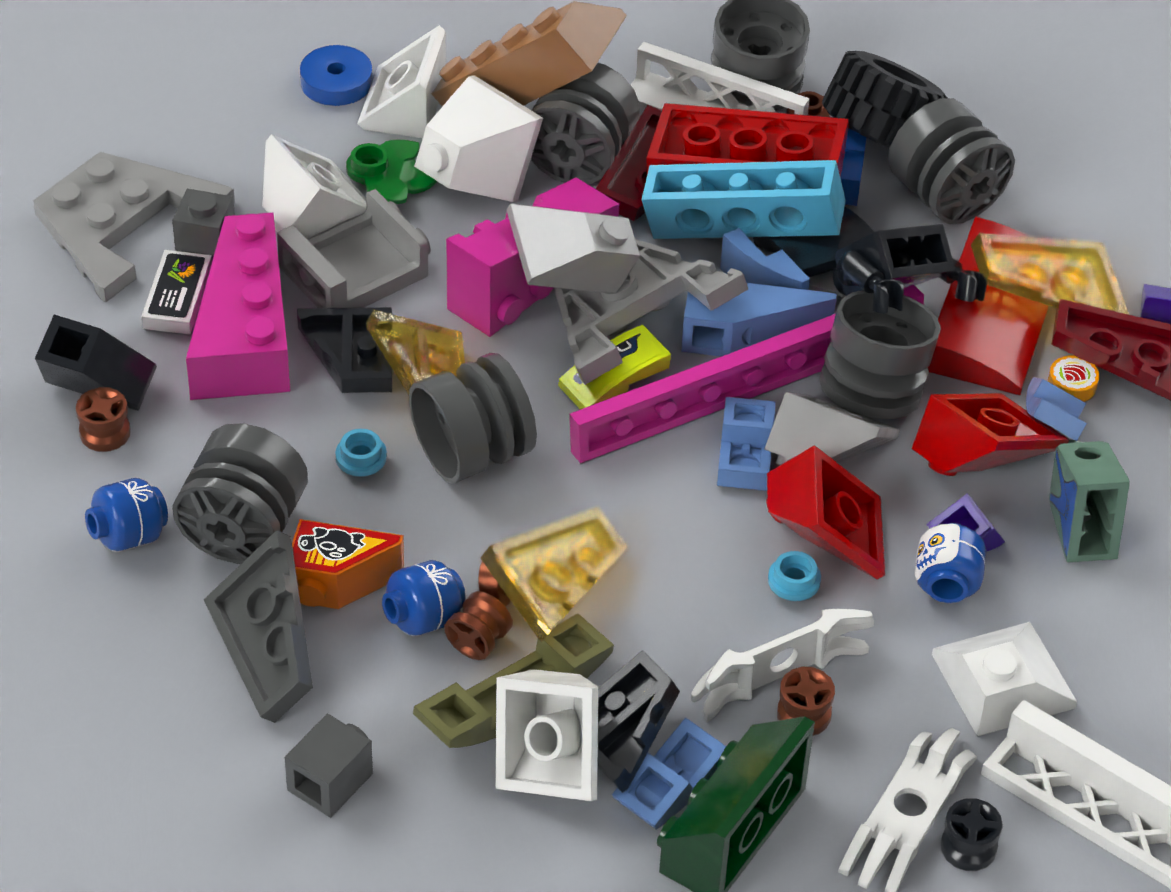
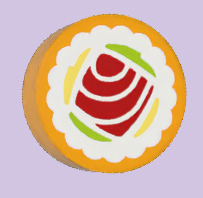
[1048,355,1099,402]

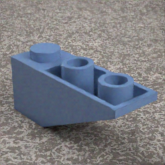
[681,283,837,356]

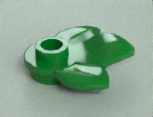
[346,139,438,204]

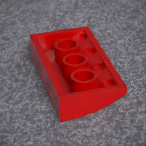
[646,103,849,177]
[927,216,1064,395]

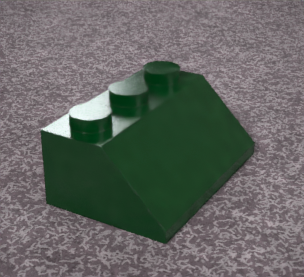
[657,716,815,892]

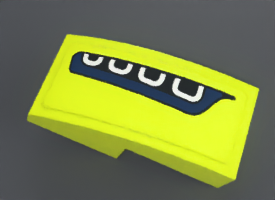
[558,324,671,410]

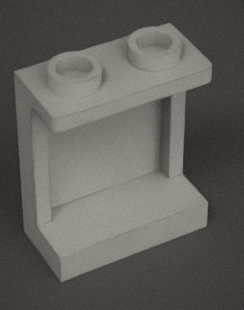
[277,189,431,308]

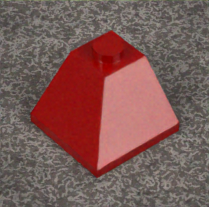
[912,393,1069,476]
[766,445,885,580]

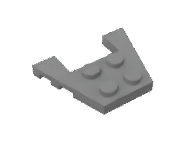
[33,152,235,302]
[554,239,748,385]

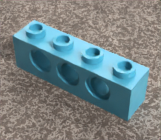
[641,160,846,239]

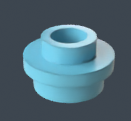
[335,429,387,476]
[768,551,821,601]

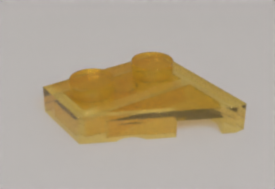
[366,309,465,395]

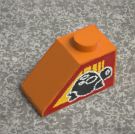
[292,519,404,609]

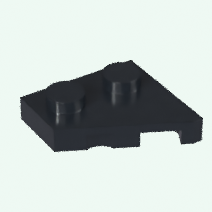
[297,307,392,393]
[597,650,680,793]

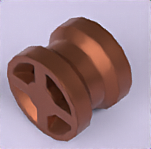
[76,387,131,452]
[444,591,513,660]
[777,667,835,736]

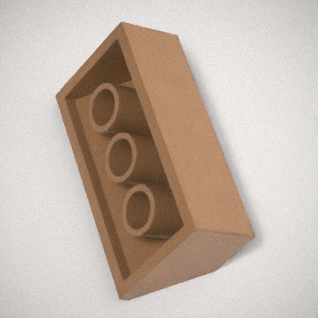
[431,1,627,106]

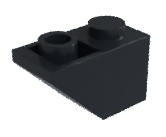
[35,314,157,411]

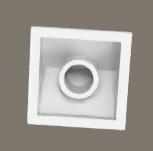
[357,25,446,138]

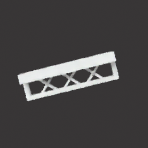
[630,42,810,116]
[981,700,1171,889]

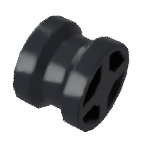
[941,798,1003,871]

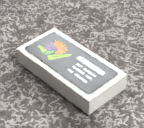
[141,250,212,335]

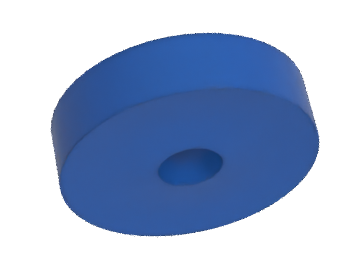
[300,45,373,106]

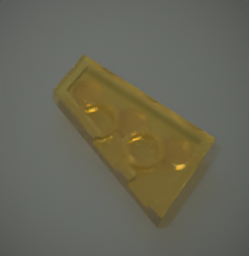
[971,233,1129,314]

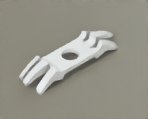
[691,609,874,722]
[838,728,977,892]

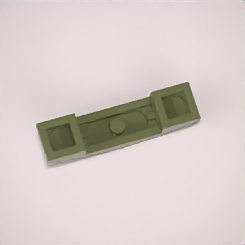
[413,613,614,748]

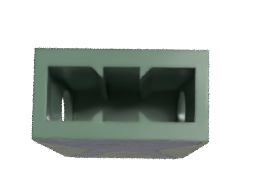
[1049,440,1130,562]

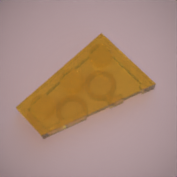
[480,507,628,642]

